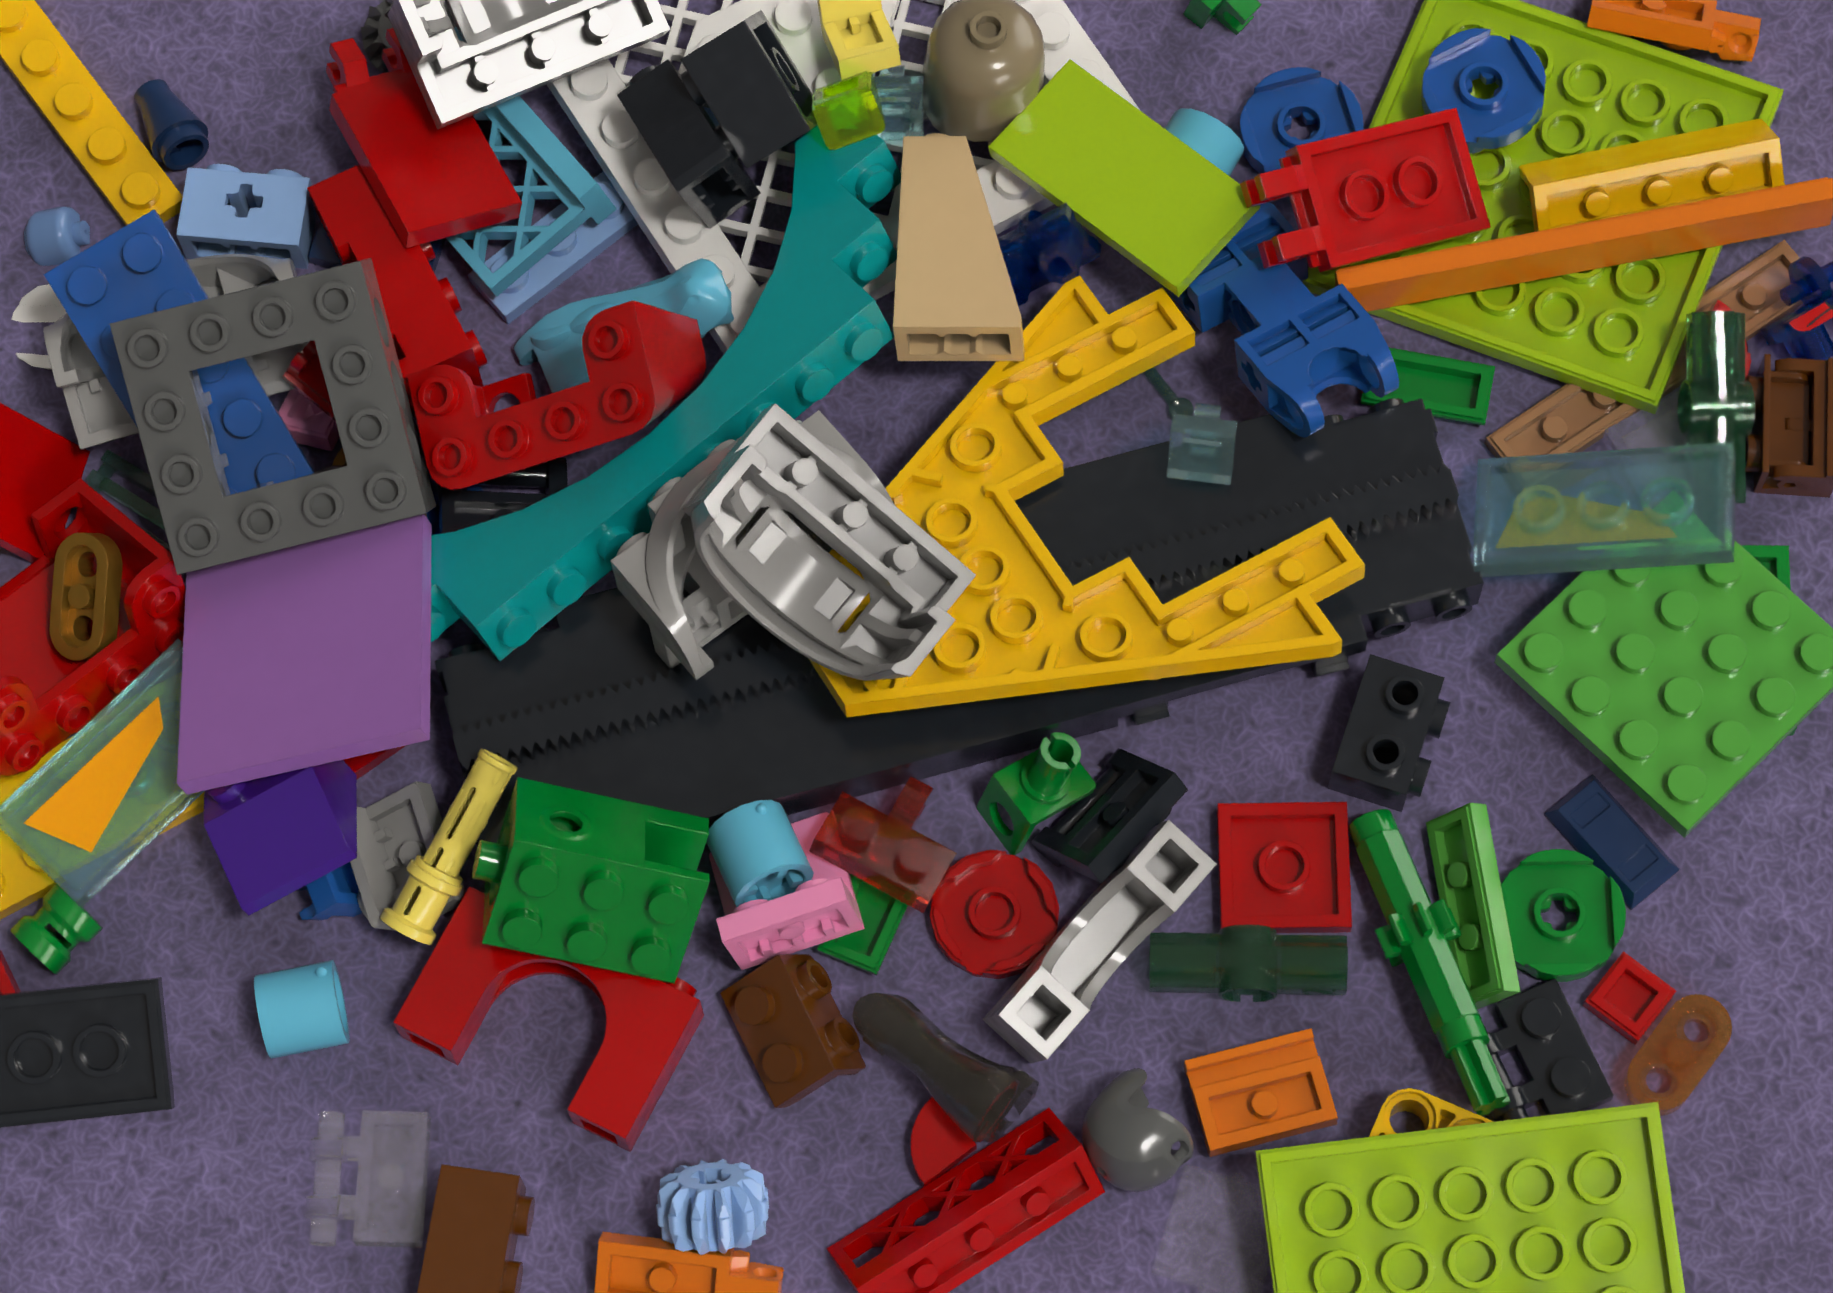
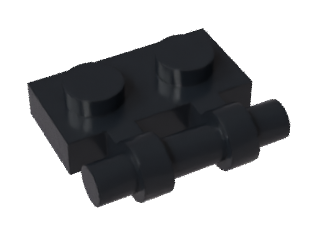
[1482,978,1614,1121]

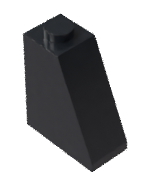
[617,59,761,228]

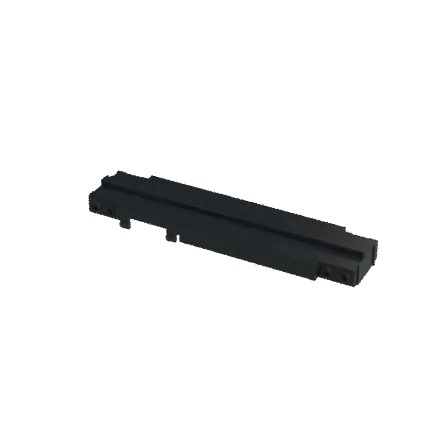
[435,398,1484,847]

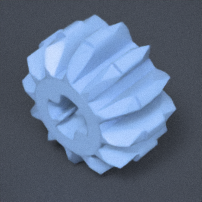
[656,1159,769,1255]

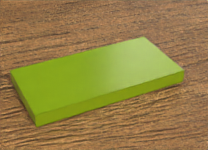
[988,59,1260,297]

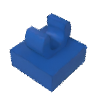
[298,862,362,921]

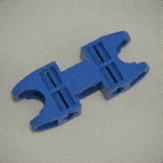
[1168,202,1399,438]

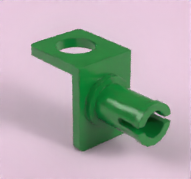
[976,732,1096,855]

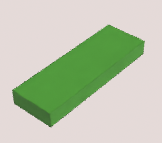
[1426,803,1521,1009]

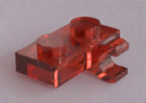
[809,776,957,913]

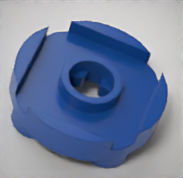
[1421,28,1546,154]
[1239,67,1364,174]

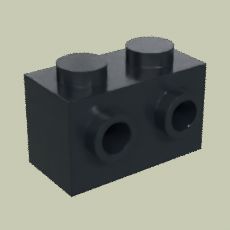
[1328,654,1451,812]

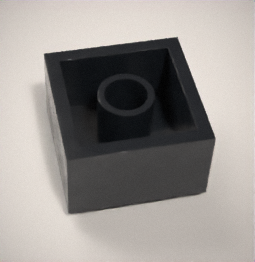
[680,10,826,168]

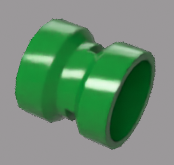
[10,883,103,975]

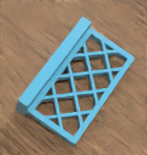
[446,27,617,297]

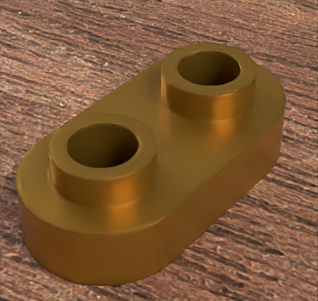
[50,533,123,660]

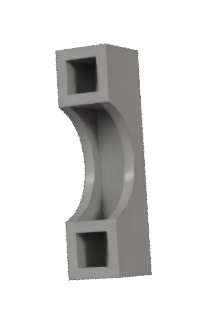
[982,820,1217,1064]

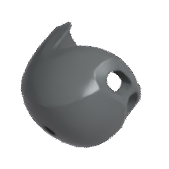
[1081,1068,1194,1192]

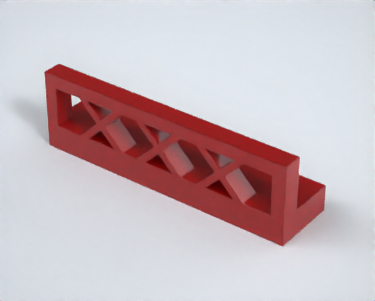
[827,1108,1105,1293]

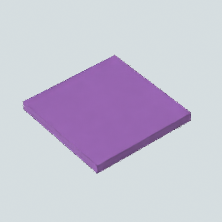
[177,514,432,794]

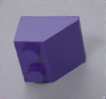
[203,760,357,916]

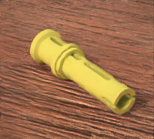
[380,749,518,945]

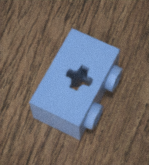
[176,164,316,269]

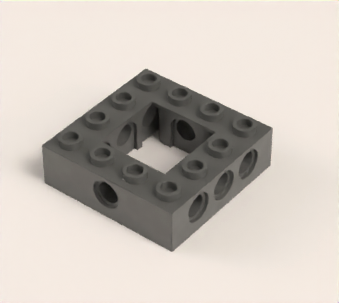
[110,258,436,575]

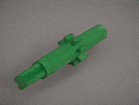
[1348,809,1510,1116]

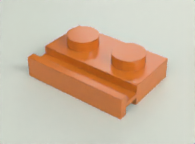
[1184,1028,1338,1157]

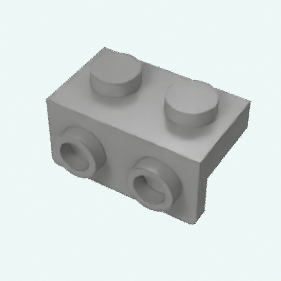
[350,781,466,931]

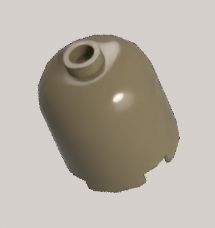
[921,0,1045,146]

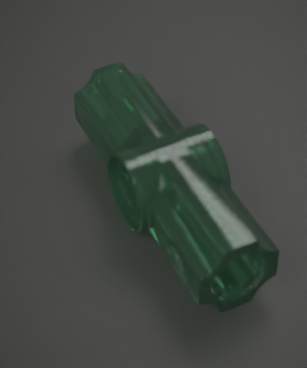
[1677,311,1755,505]
[1149,925,1348,1002]

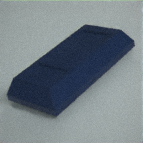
[1544,774,1680,910]

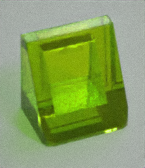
[812,71,885,150]

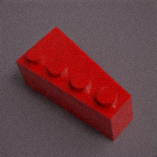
[307,164,488,417]

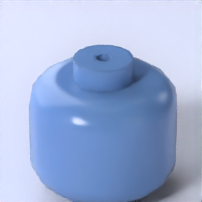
[24,207,90,266]

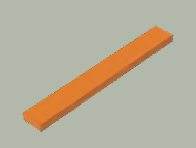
[1335,177,1833,312]

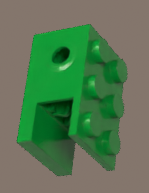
[472,777,710,984]

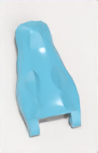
[514,258,734,393]

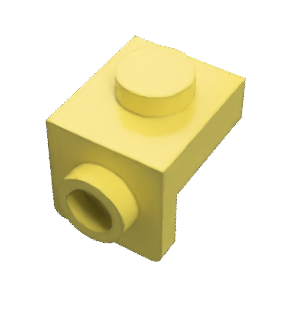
[817,0,901,80]

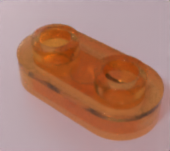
[1624,994,1732,1116]

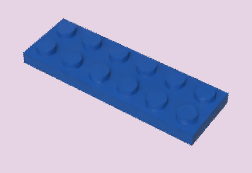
[44,209,315,494]

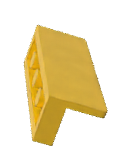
[1519,119,1785,232]

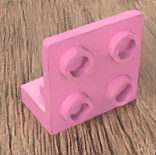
[709,812,865,970]

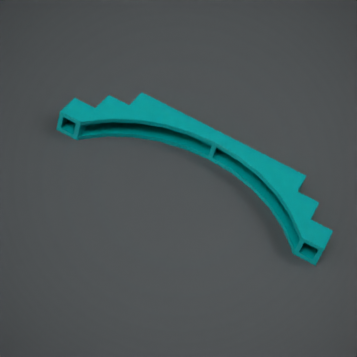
[431,104,901,661]

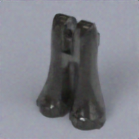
[852,993,1039,1142]

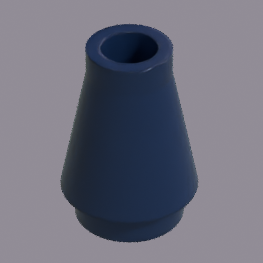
[134,79,209,170]

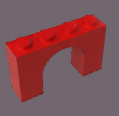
[393,886,704,1152]

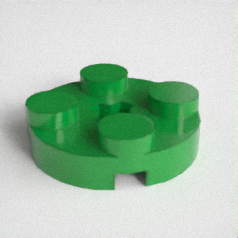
[1501,849,1626,982]

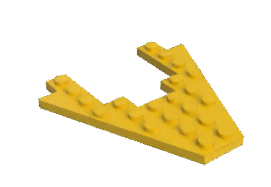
[808,273,1365,717]

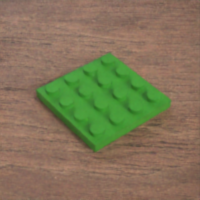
[1494,485,1833,838]

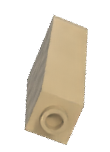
[893,133,1025,361]

